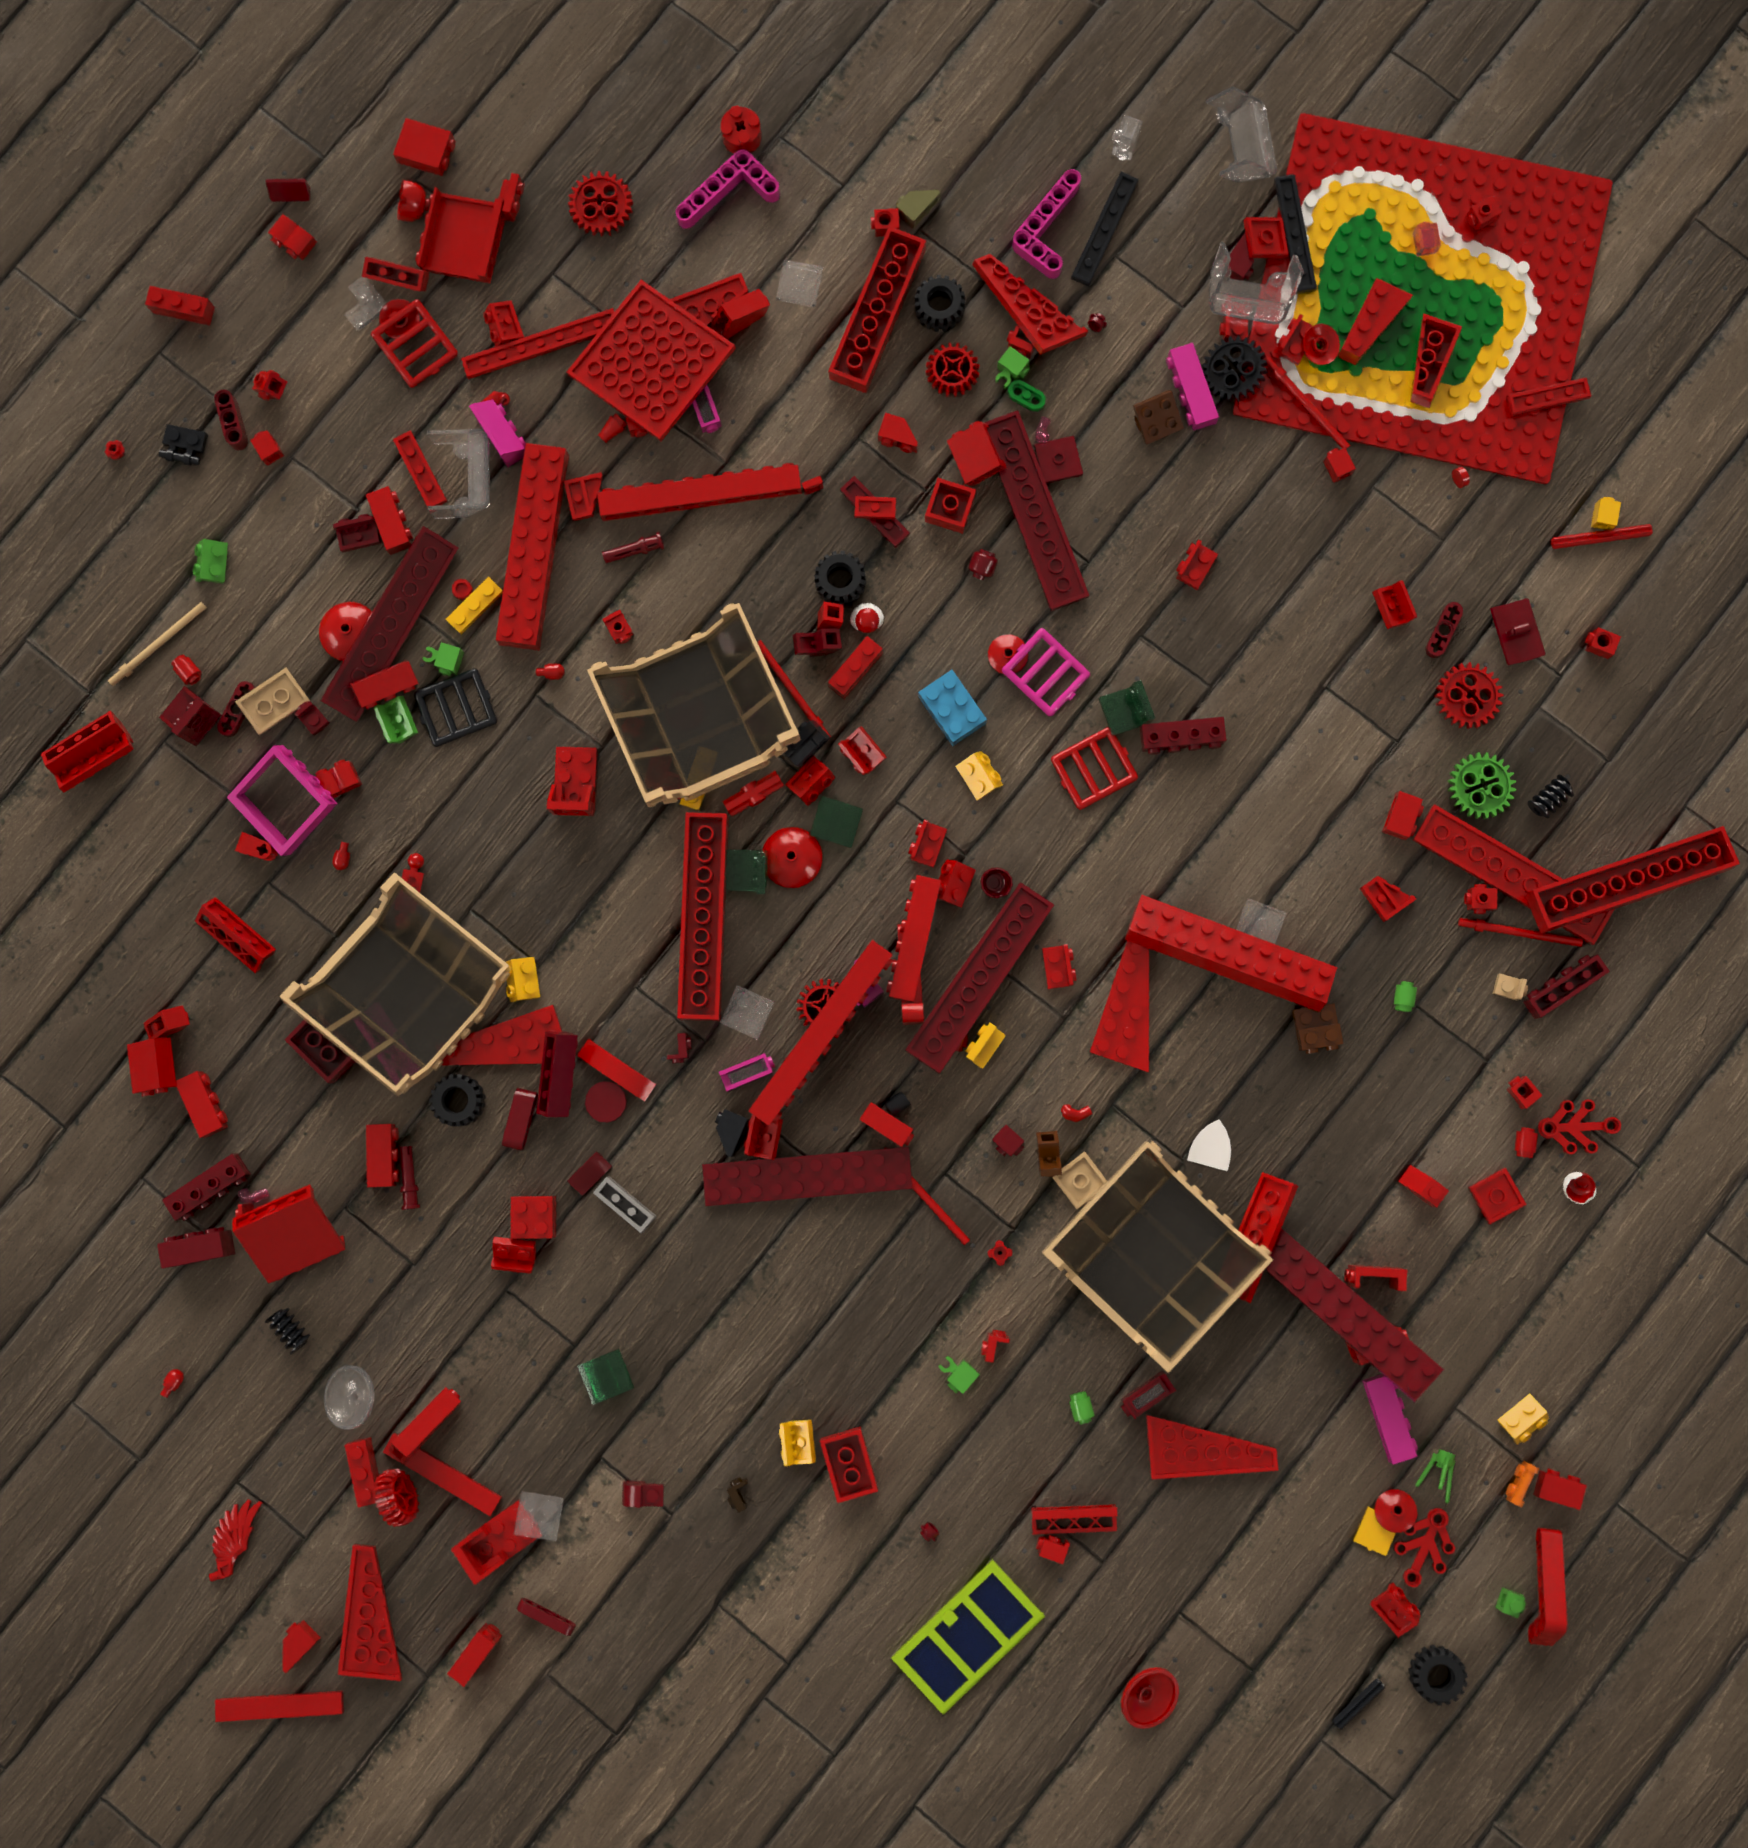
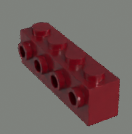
[1140,717,1226,755]
[1523,954,1610,1019]
[536,1031,578,1117]
[162,1153,251,1222]

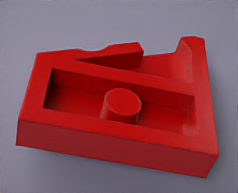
[1359,876,1416,922]

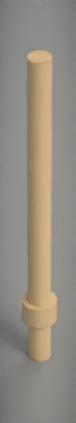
[108,602,207,686]

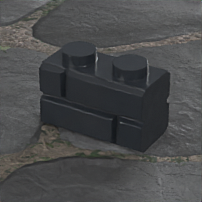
[784,720,830,767]

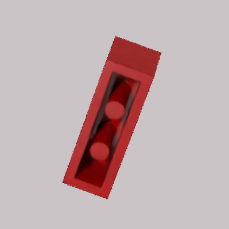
[362,257,430,292]
[145,286,215,326]
[366,486,414,555]
[828,636,883,699]
[350,660,419,709]
[176,1071,228,1138]
[366,1124,400,1187]
[345,1437,379,1508]

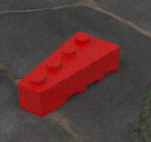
[1337,278,1413,365]
[1410,313,1462,409]

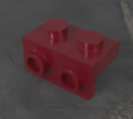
[333,514,381,553]

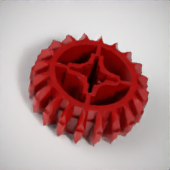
[926,342,980,397]
[796,979,848,1027]
[373,1468,420,1527]

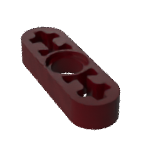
[1425,602,1463,658]
[217,681,256,737]
[516,1598,576,1636]

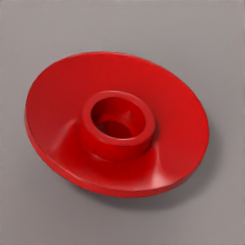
[379,299,420,339]
[1302,324,1340,365]
[988,634,1028,674]
[1374,1489,1417,1533]

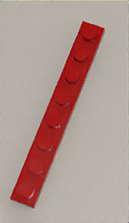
[461,308,614,379]

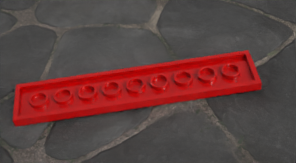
[1413,804,1615,945]

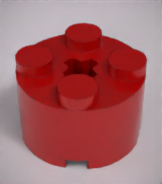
[720,105,762,154]

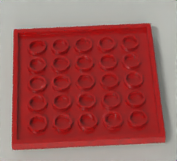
[567,280,736,441]

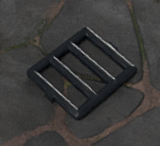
[414,668,497,747]

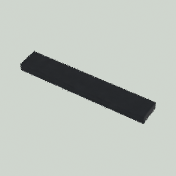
[1071,171,1139,287]
[1274,174,1317,294]

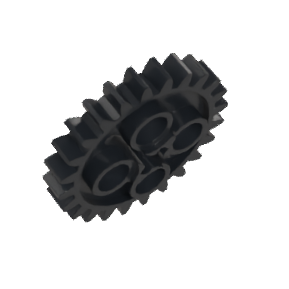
[1202,336,1268,402]

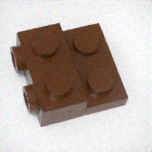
[1292,1003,1343,1054]

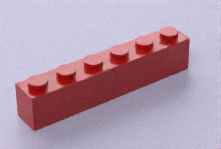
[886,875,941,1003]

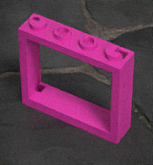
[227,745,338,856]

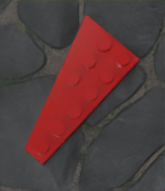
[1089,941,1149,1073]
[1146,1414,1279,1479]

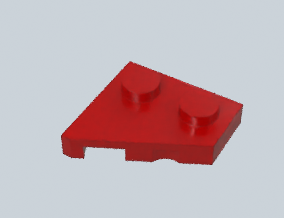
[564,472,603,521]

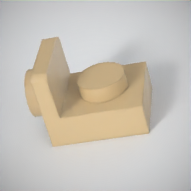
[1492,973,1528,1001]

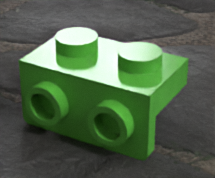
[193,539,228,584]
[374,696,418,743]

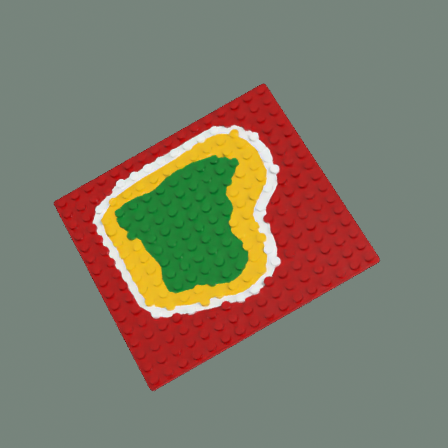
[1233,113,1613,484]

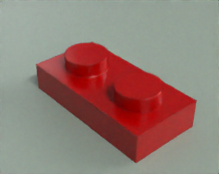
[855,496,896,520]

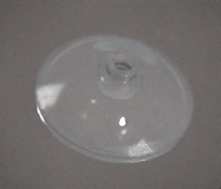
[324,1365,374,1430]

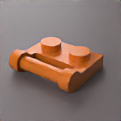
[1506,1461,1539,1508]

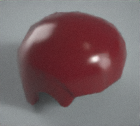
[980,867,1013,898]

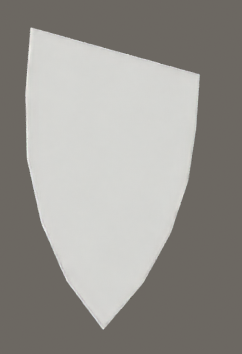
[1187,1119,1231,1171]

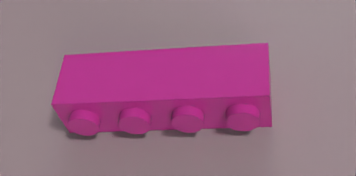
[1166,343,1219,431]
[1362,1374,1418,1464]

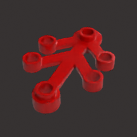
[1537,1099,1621,1154]
[1393,1508,1455,1587]

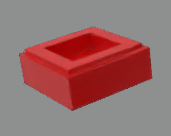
[801,476,823,495]

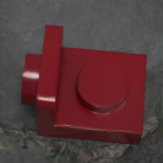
[294,701,330,736]

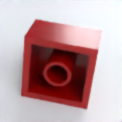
[925,478,976,534]
[511,1196,556,1239]

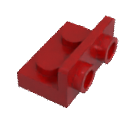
[1219,297,1248,342]
[484,300,524,347]
[1277,314,1312,366]
[1176,539,1218,590]
[785,755,835,806]
[908,819,947,868]
[1042,944,1076,989]
[491,1237,536,1274]
[1370,1582,1420,1638]

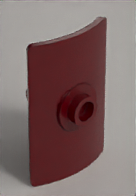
[1490,598,1546,665]

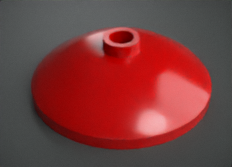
[319,602,372,661]
[761,827,823,888]
[1121,1667,1179,1729]

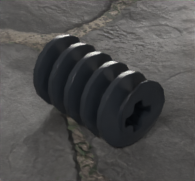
[1527,774,1574,819]
[265,1308,310,1355]

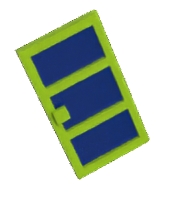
[891,1559,1045,1715]

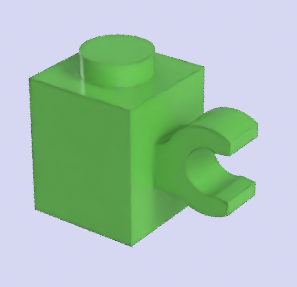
[995,346,1030,389]
[423,642,464,676]
[938,1356,980,1394]

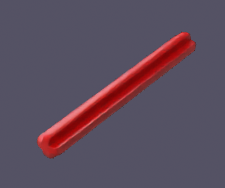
[1551,524,1653,549]

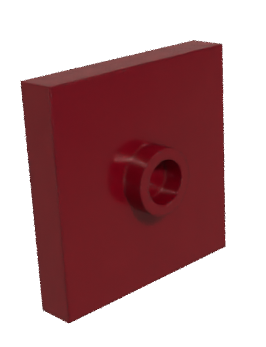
[1034,435,1083,484]

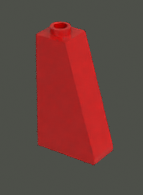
[389,1387,461,1464]

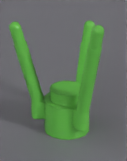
[1416,1449,1456,1504]

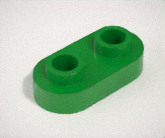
[1008,380,1046,412]

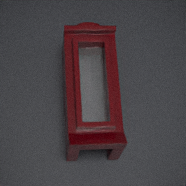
[1121,1371,1177,1419]

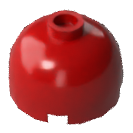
[397,180,429,222]

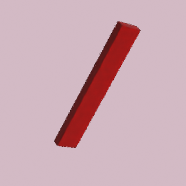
[383,1433,502,1516]
[215,1691,344,1722]

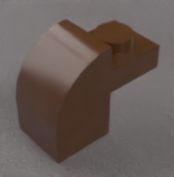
[1036,1131,1062,1177]

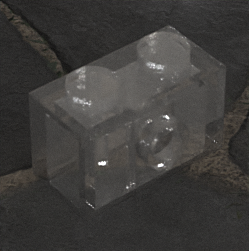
[1111,115,1143,160]

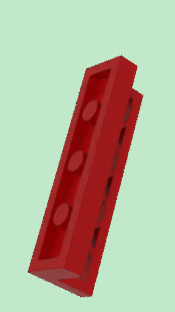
[195,897,276,974]
[1031,1504,1118,1535]

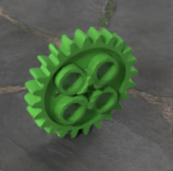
[1447,752,1516,819]

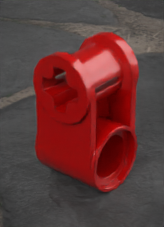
[235,832,278,861]

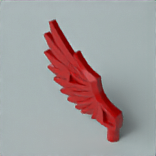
[209,1499,263,1582]

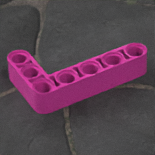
[676,150,780,229]
[1012,169,1081,279]

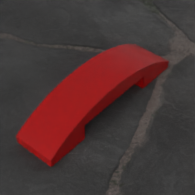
[577,1038,657,1101]

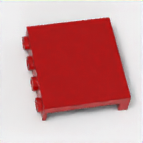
[416,187,506,283]
[232,1184,345,1284]

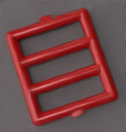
[371,299,458,388]
[1051,727,1138,810]

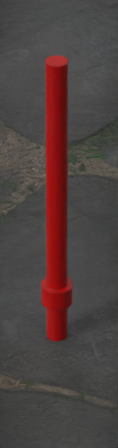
[1265,356,1351,450]
[757,640,831,740]
[1458,918,1583,947]
[884,1147,970,1245]

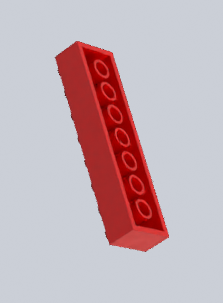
[828,226,926,393]

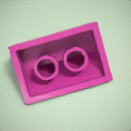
[469,400,526,468]

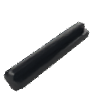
[1333,1678,1385,1730]

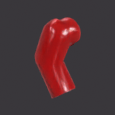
[1061,1104,1093,1122]

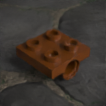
[1133,390,1184,444]

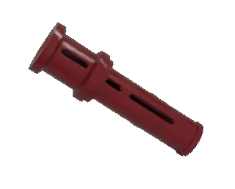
[602,532,665,564]
[399,1146,420,1210]

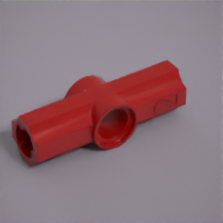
[722,771,784,817]

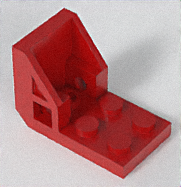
[547,747,598,816]
[451,1499,543,1585]

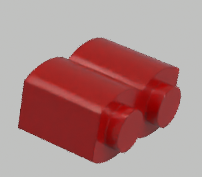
[268,214,317,261]
[315,759,362,799]

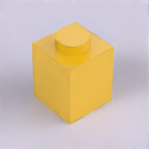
[1591,497,1621,530]

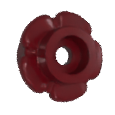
[1087,313,1107,332]
[920,1522,940,1541]

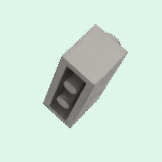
[593,1176,657,1233]

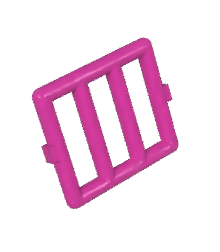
[1002,628,1090,717]

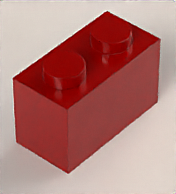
[1382,791,1424,840]
[1533,1468,1587,1510]

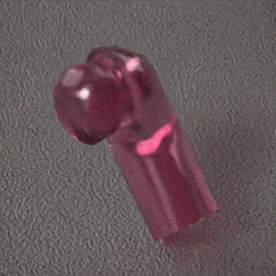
[1035,417,1051,443]
[238,1187,270,1203]

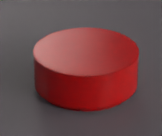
[1452,467,1470,488]
[452,579,473,600]

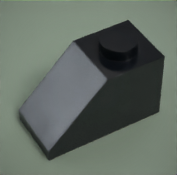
[715,1109,749,1157]

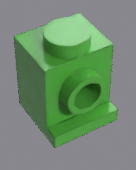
[1496,1587,1526,1618]

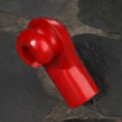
[481,391,510,406]

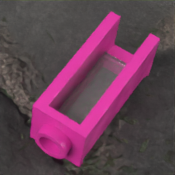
[692,385,721,433]
[719,1053,775,1092]

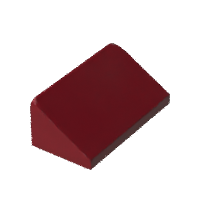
[265,179,310,202]
[567,1152,612,1196]

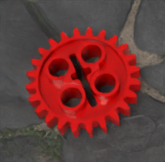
[568,171,633,237]
[1435,662,1504,729]

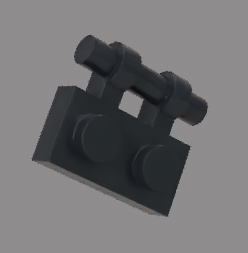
[159,424,208,466]

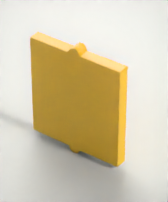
[1353,1507,1396,1556]

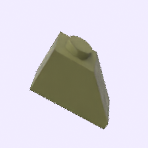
[896,190,941,229]

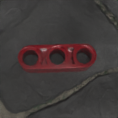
[214,389,248,450]
[502,1088,538,1151]

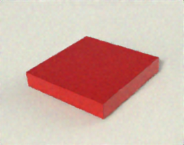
[1243,217,1289,258]
[1468,1168,1527,1224]

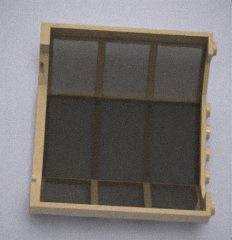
[587,603,801,807]
[279,872,510,1096]
[1042,1141,1273,1373]

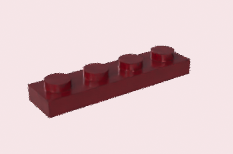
[840,476,910,548]

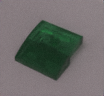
[810,796,863,848]
[578,1349,634,1405]

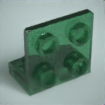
[1099,680,1155,736]
[726,849,768,894]

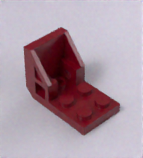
[159,686,222,747]

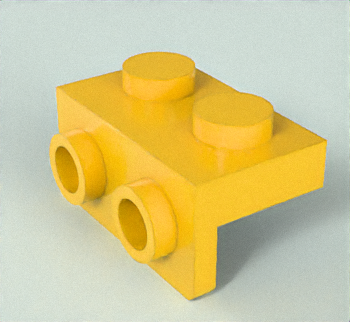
[956,751,1003,800]
[506,957,540,1003]
[965,1023,1005,1069]
[1498,1394,1549,1445]
[779,1420,816,1466]

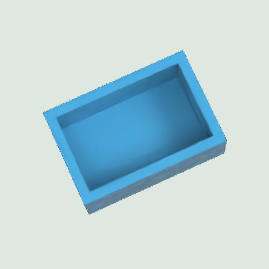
[918,670,987,747]

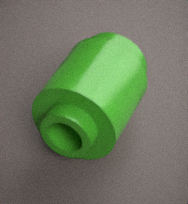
[1394,981,1417,1012]
[1069,1391,1095,1424]

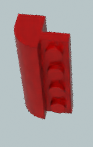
[41,710,134,793]

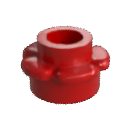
[105,440,125,460]

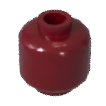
[968,549,998,580]

